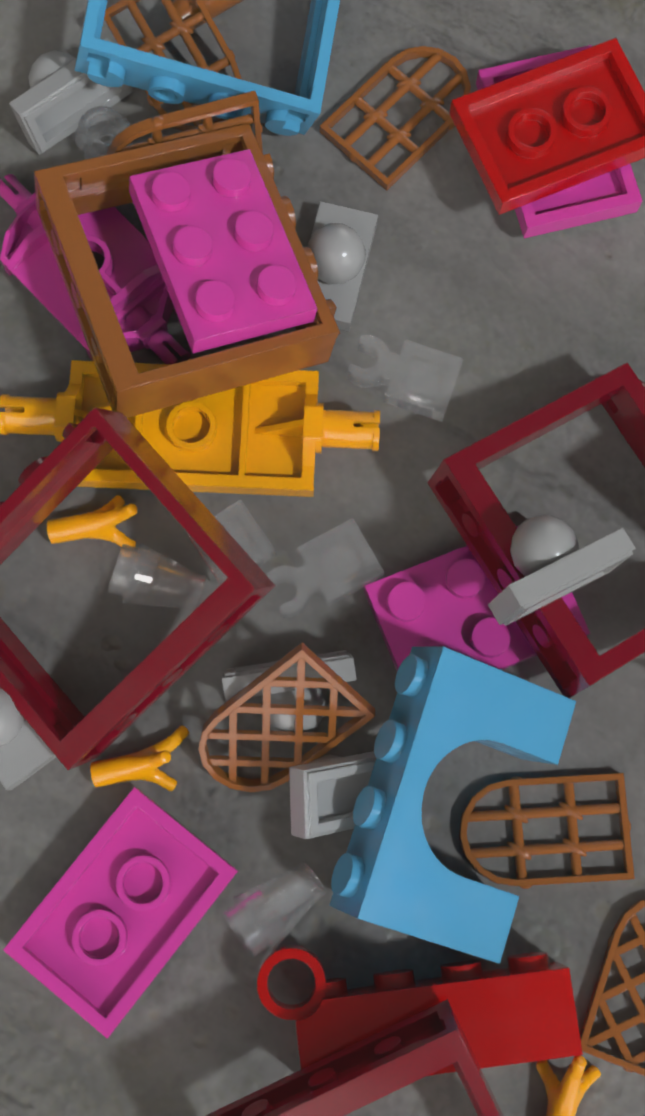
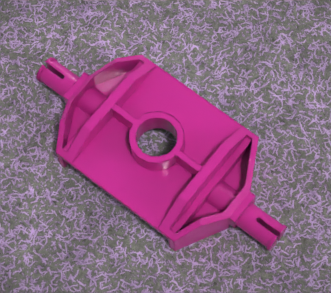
[0,174,191,365]

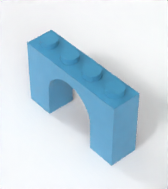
[329,646,576,964]

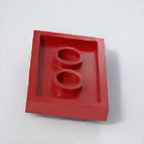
[449,38,645,215]

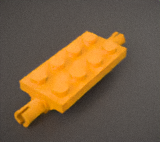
[0,360,380,497]

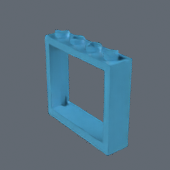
[74,0,340,136]

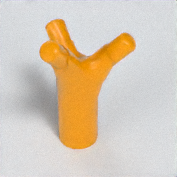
[47,495,138,552]
[90,725,190,791]
[536,1055,601,1116]

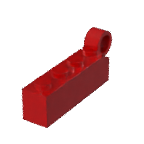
[257,945,583,1076]

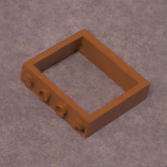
[34,123,340,418]

